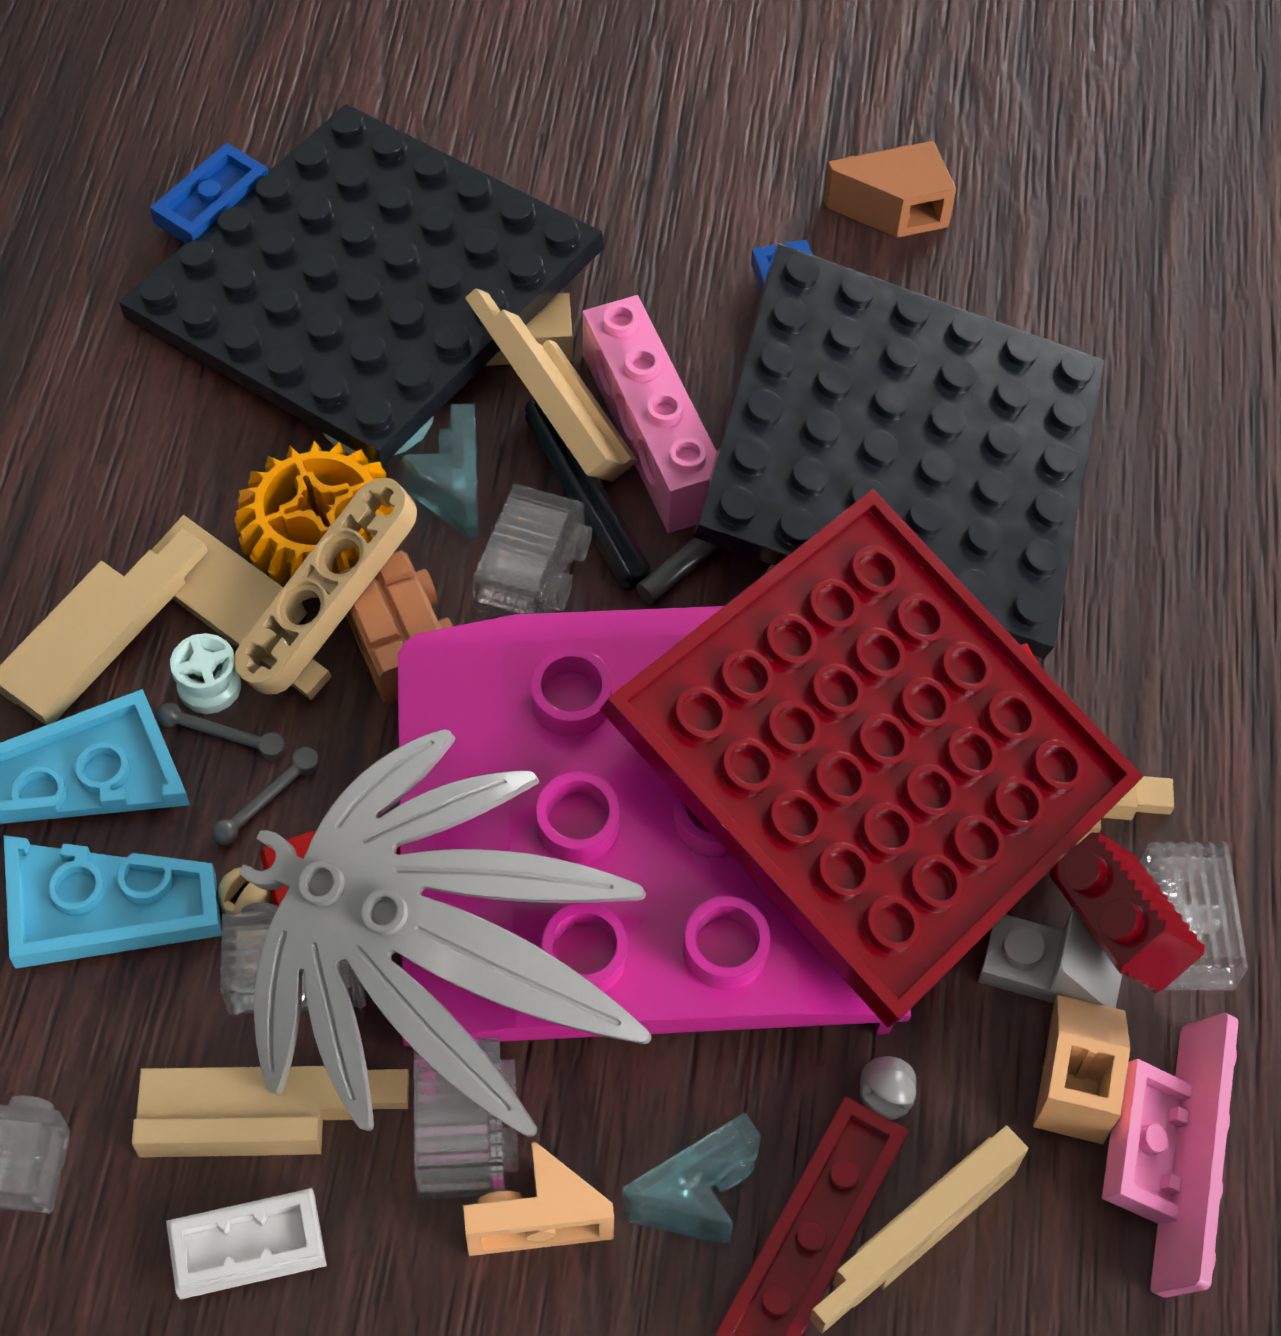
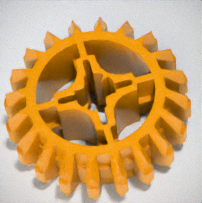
[235,440,399,587]

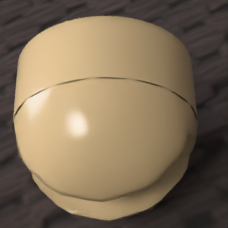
[217,867,273,927]

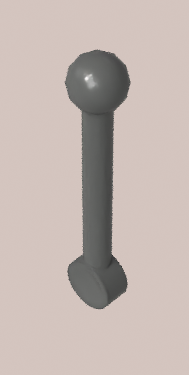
[156,702,285,761]
[212,747,319,846]

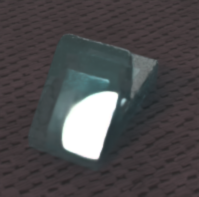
[402,404,479,538]
[622,1112,761,1244]

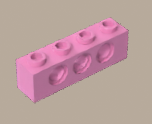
[583,295,717,533]

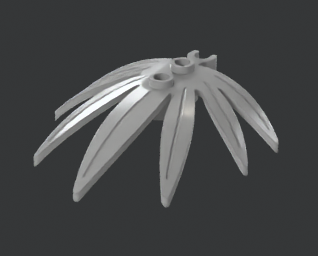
[239,729,652,1137]

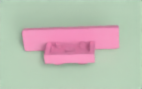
[1102,1013,1238,1298]

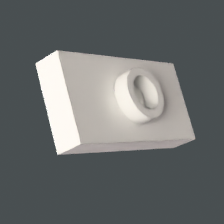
[166,1188,327,1299]

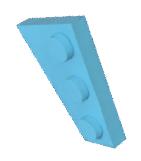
[0,689,190,824]
[4,835,222,969]

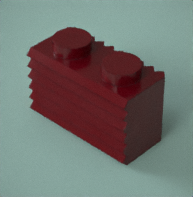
[1049,832,1205,993]

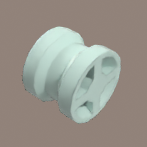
[170,633,241,714]

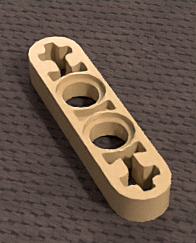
[234,478,417,695]

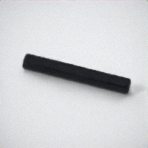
[525,400,650,590]

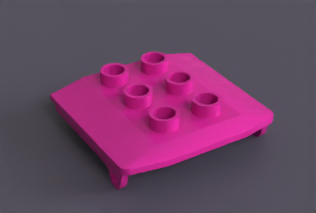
[398,606,911,1046]

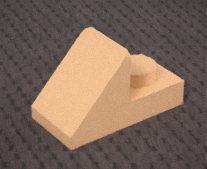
[463,1142,614,1256]

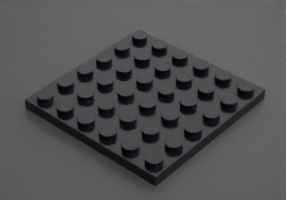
[118,104,604,466]
[693,243,1105,659]

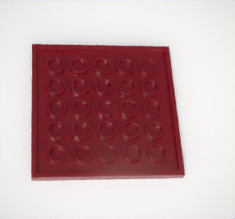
[600,489,1144,1028]

